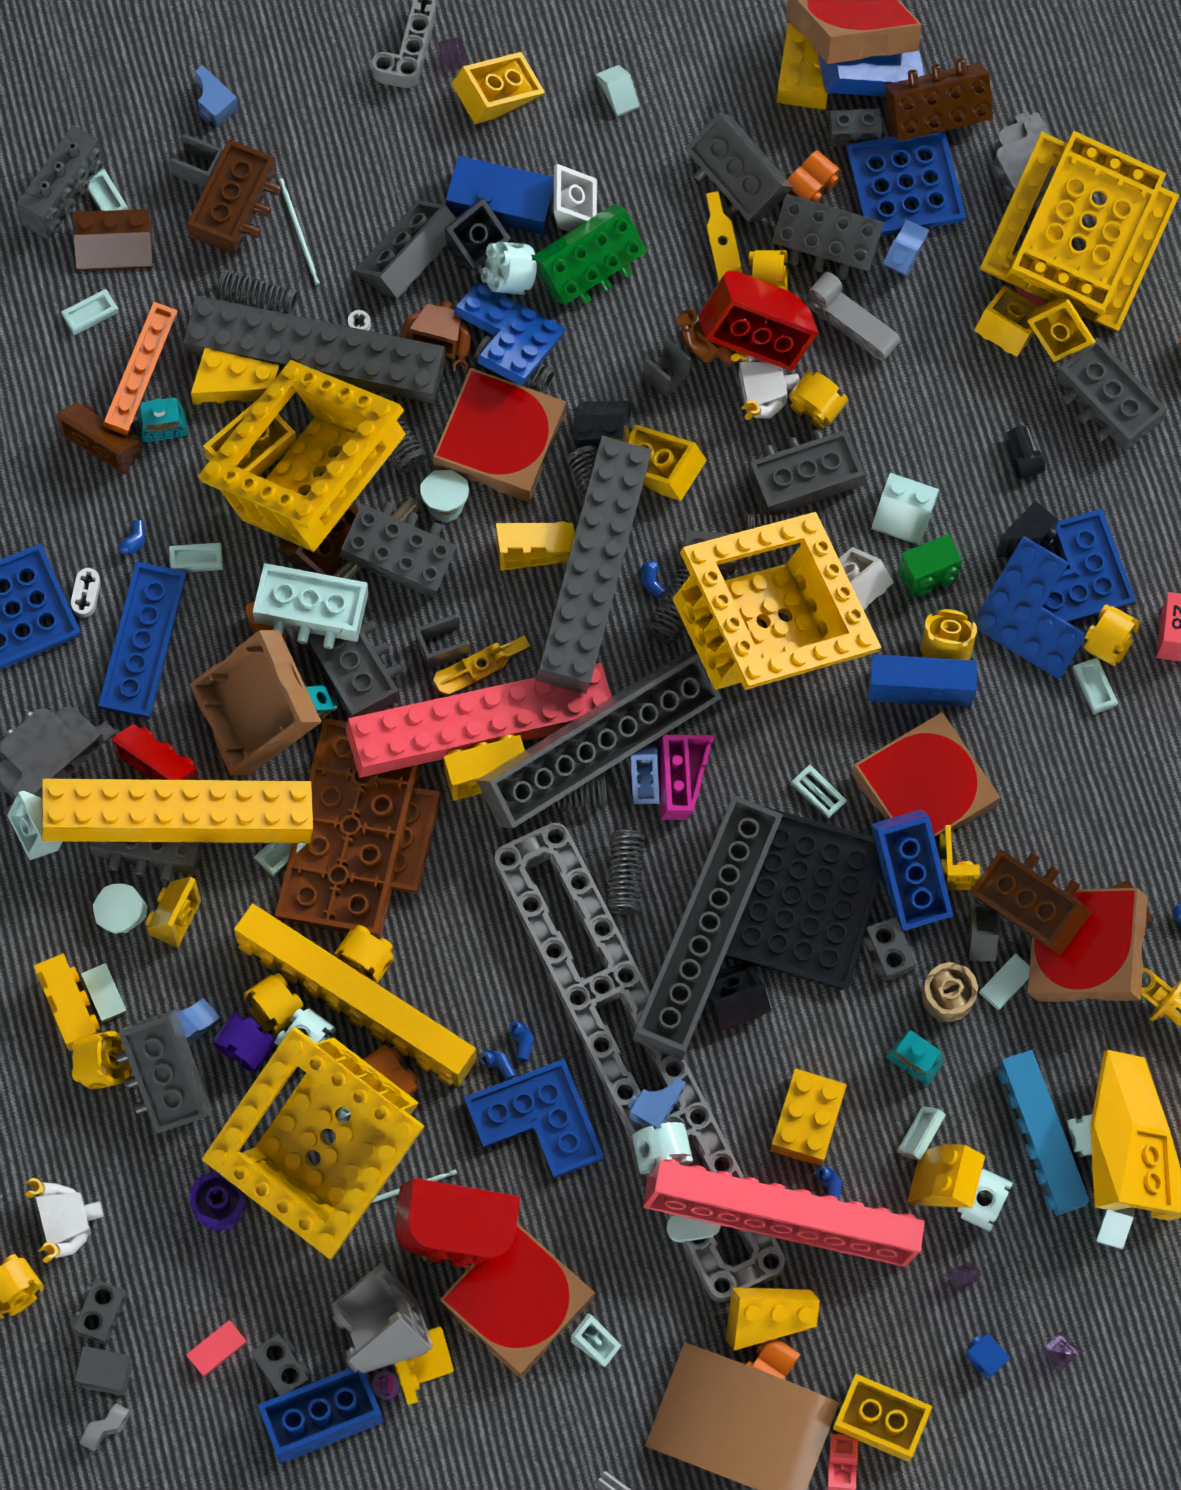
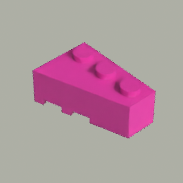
[657,735,715,820]

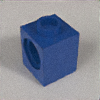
[965,1333,1011,1380]

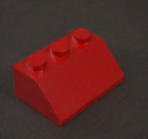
[112,724,198,780]

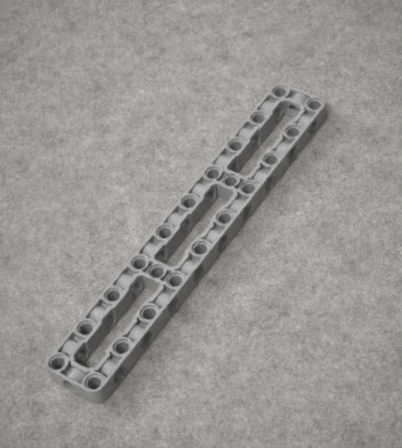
[494,823,785,1303]

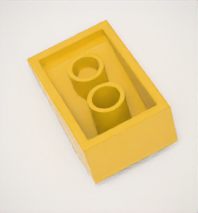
[451,52,545,124]
[629,425,707,501]
[146,877,201,948]
[907,1144,985,1208]

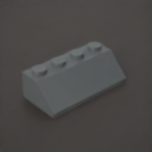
[354,200,456,298]

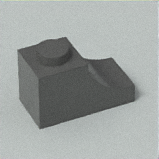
[968,903,999,962]

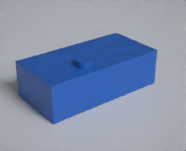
[818,49,924,97]
[446,155,554,235]
[867,654,977,708]
[871,809,953,931]
[258,1368,384,1464]

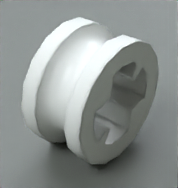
[348,310,371,331]

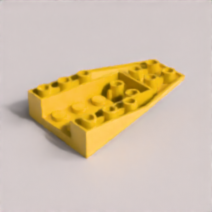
[1090,1050,1181,1221]

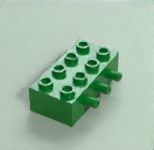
[532,204,647,305]

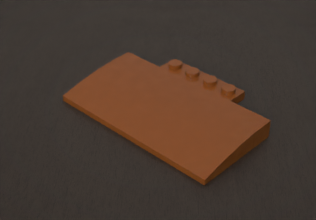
[275,718,442,939]

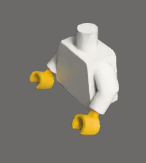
[731,349,800,420]
[24,1178,104,1263]

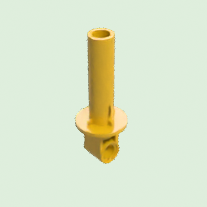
[1141,967,1181,1028]

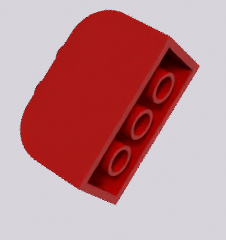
[698,271,818,371]
[395,1178,520,1267]

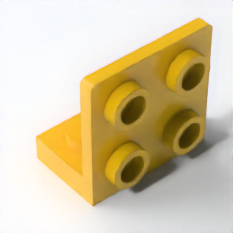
[938,825,980,891]
[394,1327,454,1405]

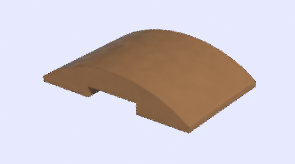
[645,1342,839,1490]

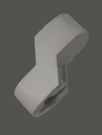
[80,1403,131,1451]

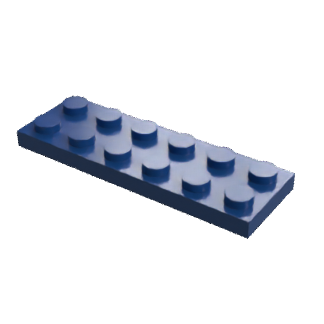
[98,561,187,720]

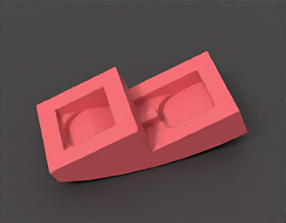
[827,1433,858,1490]

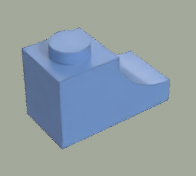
[195,65,238,128]
[883,219,930,277]
[631,743,660,805]
[177,998,221,1046]
[628,1077,686,1129]

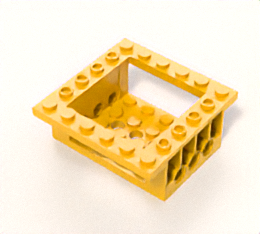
[979,131,1179,333]
[198,360,406,552]
[672,512,881,690]
[201,1027,425,1259]

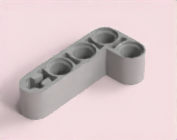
[372,0,436,88]
[807,272,901,361]

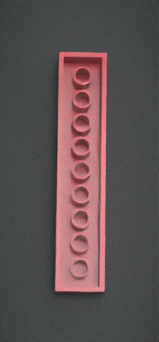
[346,663,612,778]
[643,1159,925,1267]

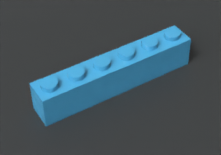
[997,1050,1090,1216]

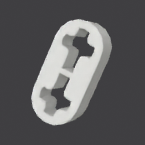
[71,568,100,618]

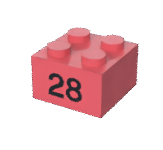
[1156,592,1181,662]

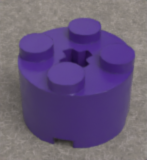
[212,1012,276,1073]
[190,1171,247,1231]

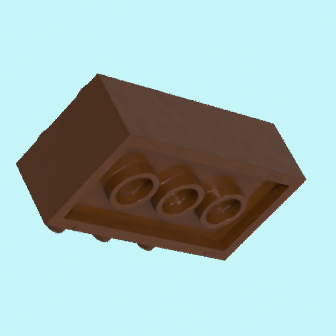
[884,58,993,142]
[187,139,281,255]
[970,849,1092,956]

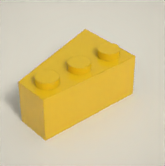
[191,347,280,405]
[496,521,575,571]
[34,953,100,1051]
[726,1287,820,1351]

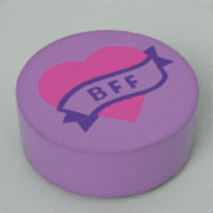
[371,1371,399,1400]

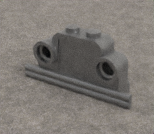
[991,111,1086,222]
[0,707,116,817]

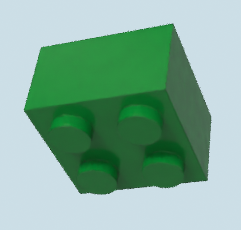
[897,533,962,598]

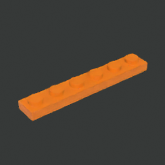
[103,302,178,436]

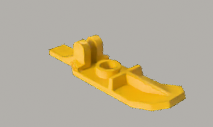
[706,191,743,283]
[433,635,530,696]

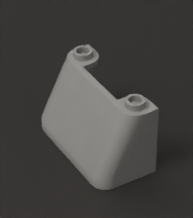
[331,1263,433,1373]

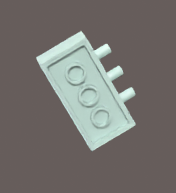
[253,563,368,649]

